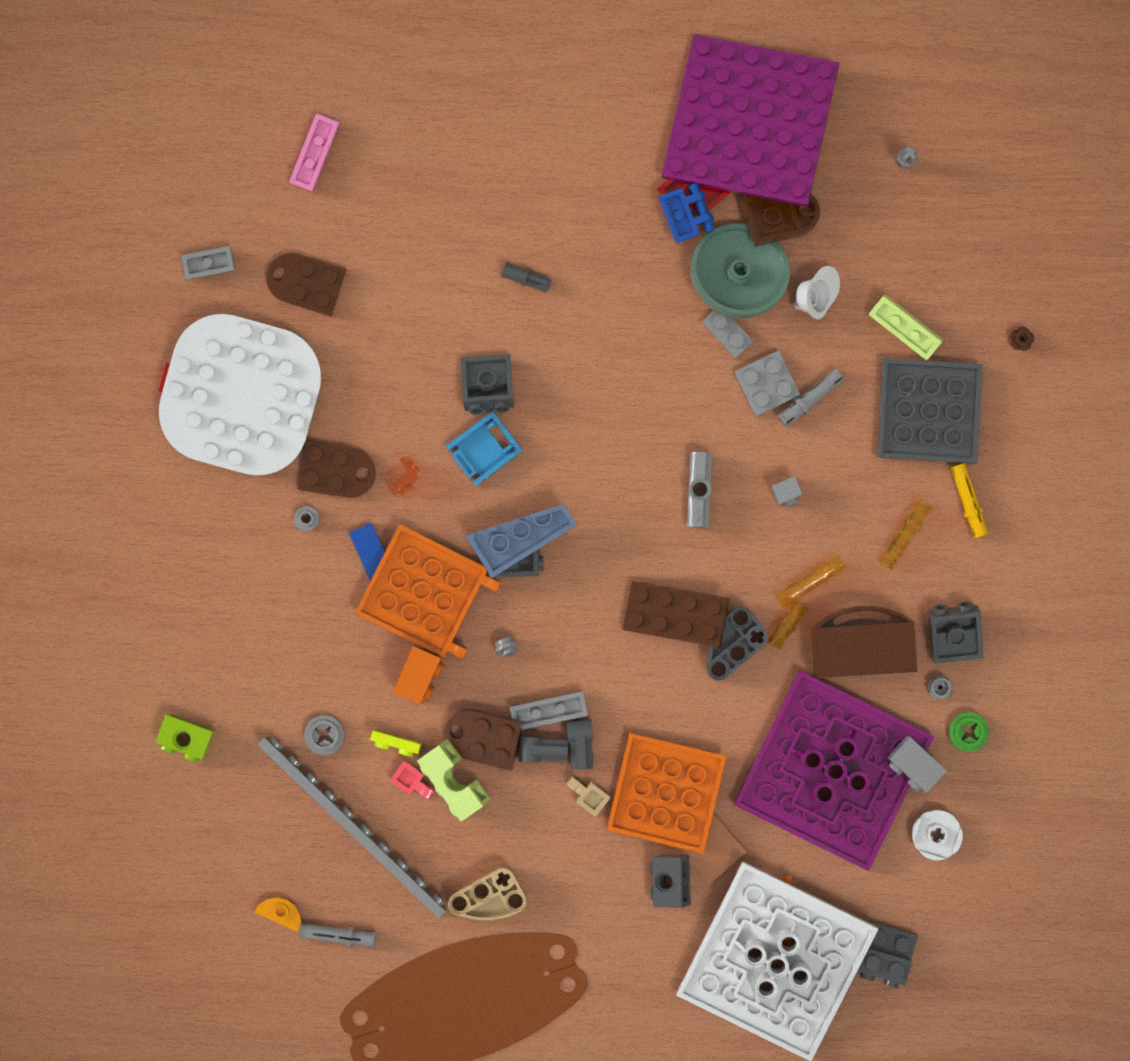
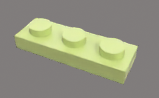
[868,294,943,360]

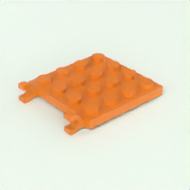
[355,524,501,659]

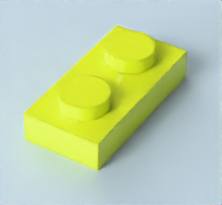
[370,730,422,757]

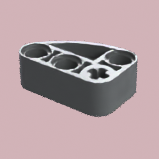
[707,607,768,681]

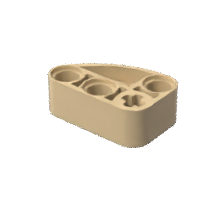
[448,866,527,920]

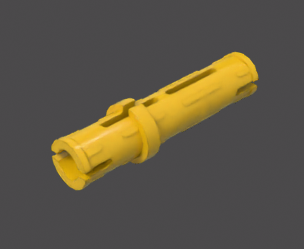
[950,463,989,539]

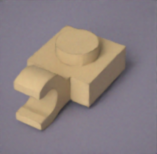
[566,776,611,817]

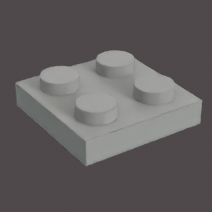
[734,350,800,417]

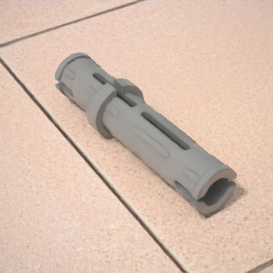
[777,368,844,428]
[299,923,376,948]

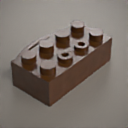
[811,606,918,678]

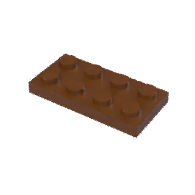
[623,581,730,648]

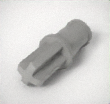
[897,146,918,169]

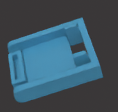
[446,411,523,487]

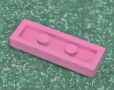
[289,113,340,193]

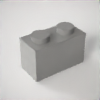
[886,736,947,793]

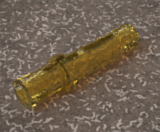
[879,499,932,570]
[776,555,847,609]

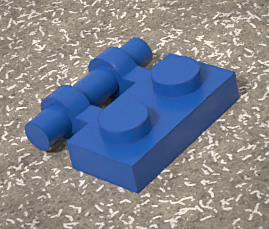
[658,183,715,244]

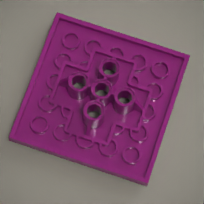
[733,670,934,871]

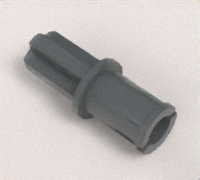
[501,262,551,292]

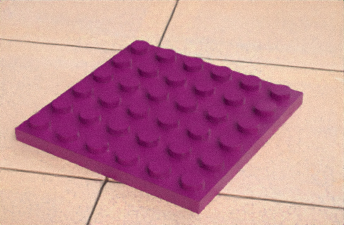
[661,34,840,207]

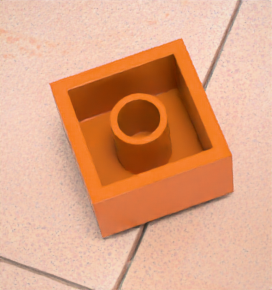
[393,646,445,704]

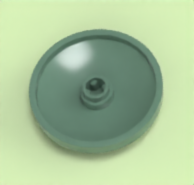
[690,223,790,319]

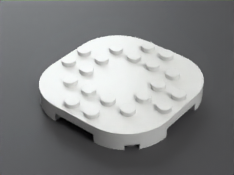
[159,314,321,476]

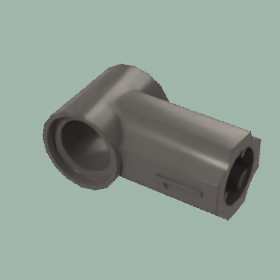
[567,720,593,770]
[519,736,568,762]

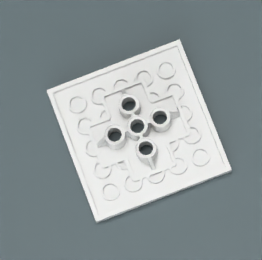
[676,861,878,1061]

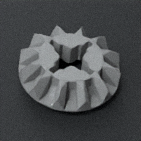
[304,715,344,755]

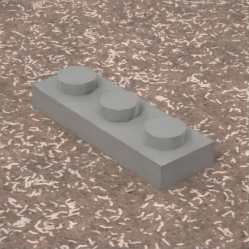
[510,691,588,730]

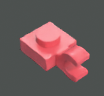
[390,760,436,799]

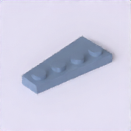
[465,504,577,578]

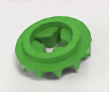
[949,712,989,752]

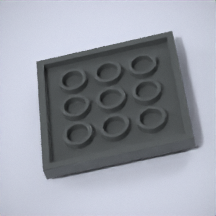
[877,358,983,464]

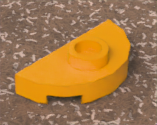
[254,897,302,933]

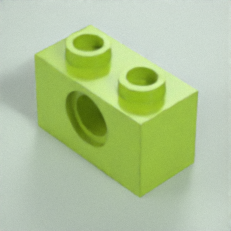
[155,714,215,762]

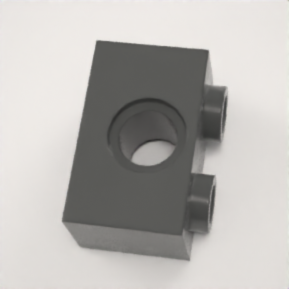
[650,855,691,908]

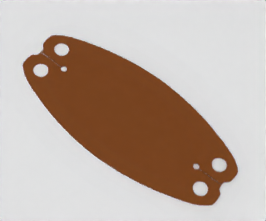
[340,933,588,1061]

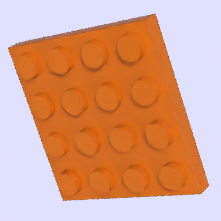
[607,733,727,854]

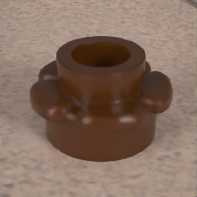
[1010,327,1034,351]

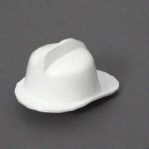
[794,266,840,320]

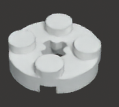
[912,810,963,860]

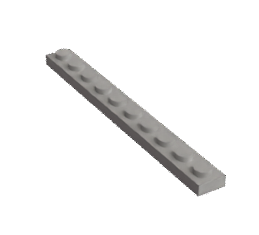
[258,737,446,918]

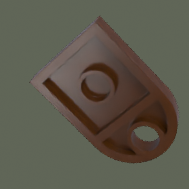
[740,194,820,247]
[266,253,347,317]
[297,441,376,498]
[444,709,523,771]

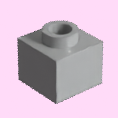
[770,476,802,507]

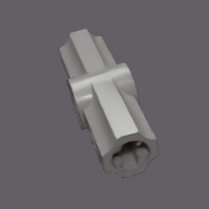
[687,452,712,528]

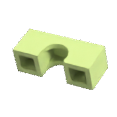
[417,739,491,822]

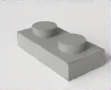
[181,246,235,281]
[702,311,754,359]

